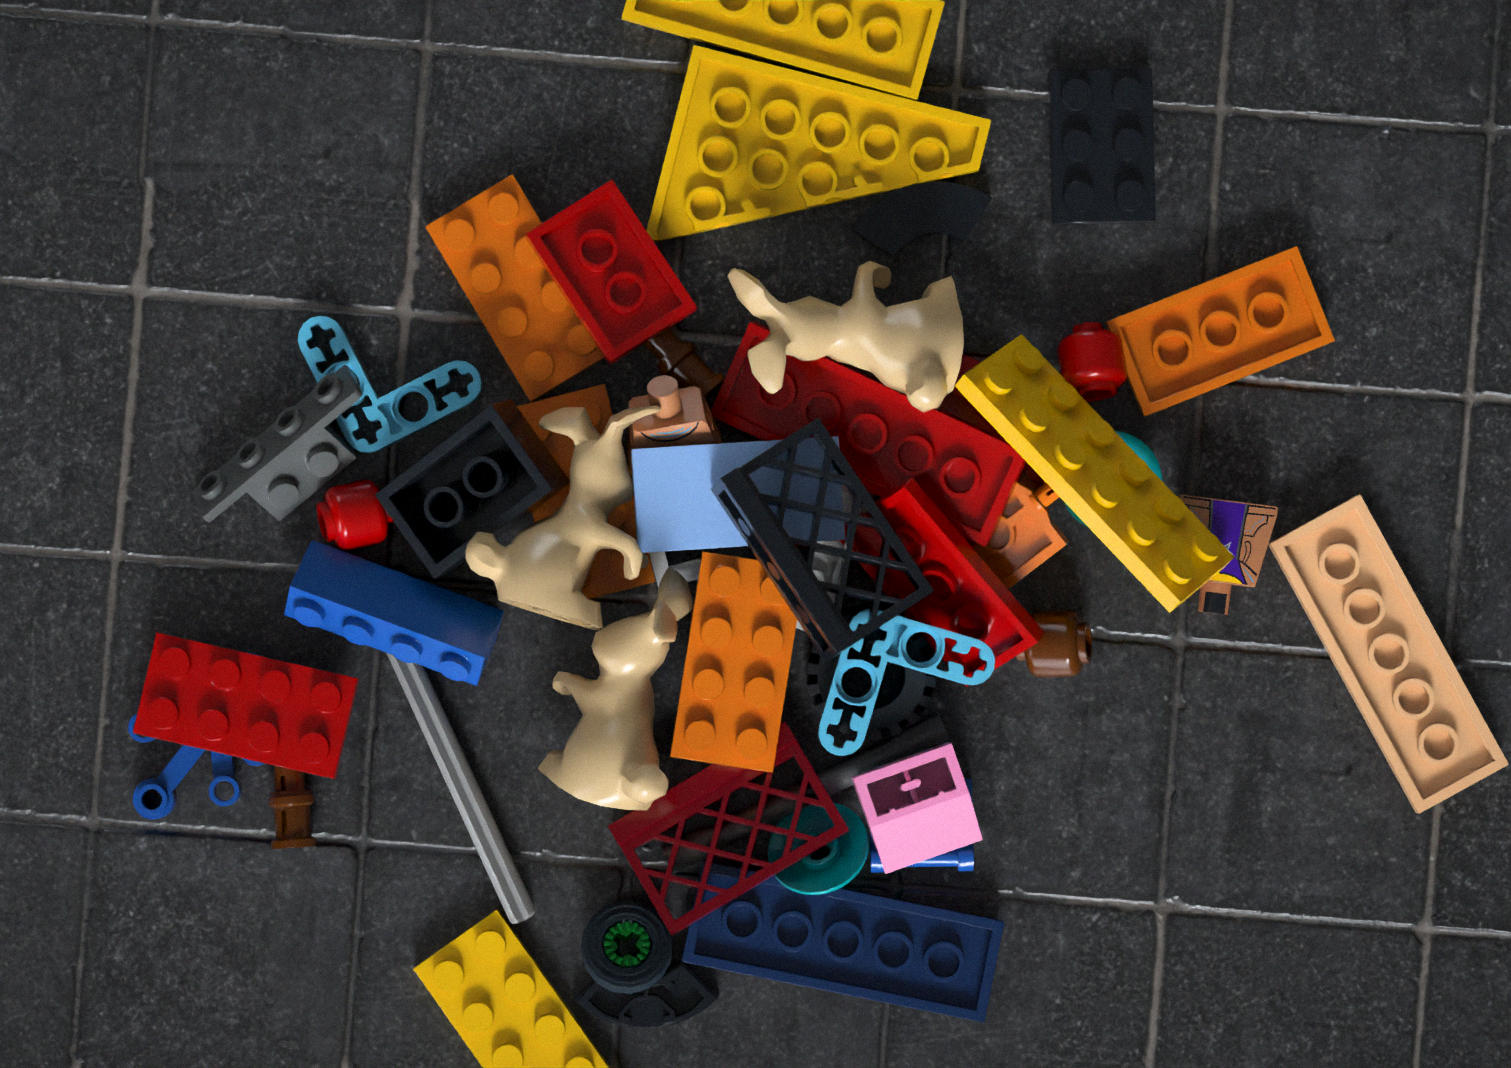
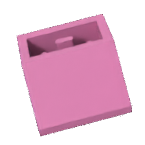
[851,742,983,874]

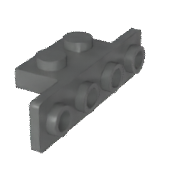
[193,365,362,523]

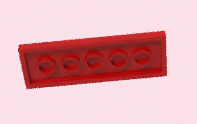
[711,321,1026,547]

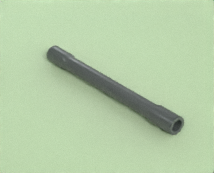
[660,714,951,874]

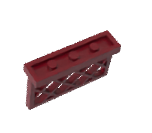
[607,721,850,935]

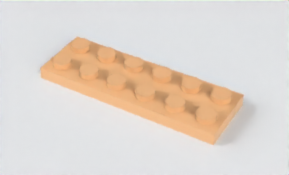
[1268,494,1509,814]

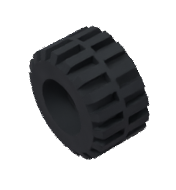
[806,611,936,740]

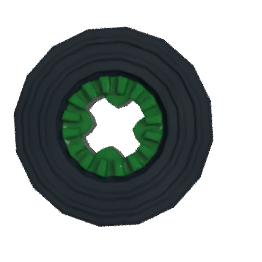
[581,900,673,994]

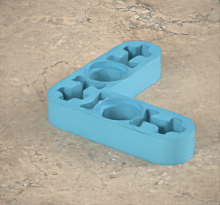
[298,316,483,454]
[818,609,995,756]

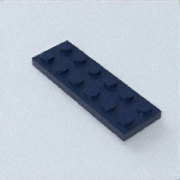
[682,860,1004,1023]

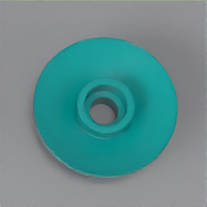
[768,802,869,895]

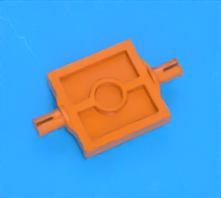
[964,478,1069,589]

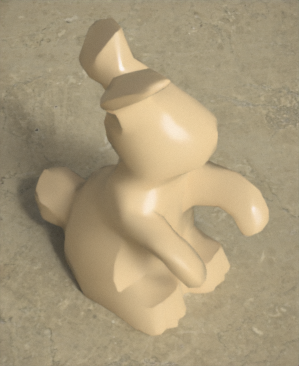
[728,261,964,413]
[465,405,661,631]
[538,568,693,810]

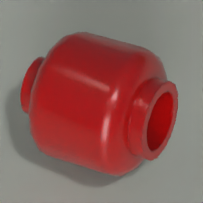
[1057,322,1128,402]
[316,479,394,551]

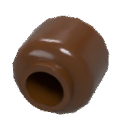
[1016,610,1093,678]

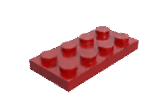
[839,477,1044,687]
[133,633,359,779]

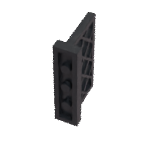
[711,418,934,663]

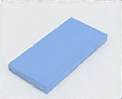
[631,436,845,553]

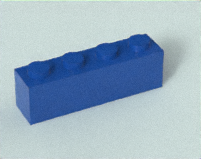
[284,540,504,686]

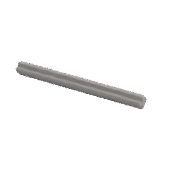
[387,653,535,924]

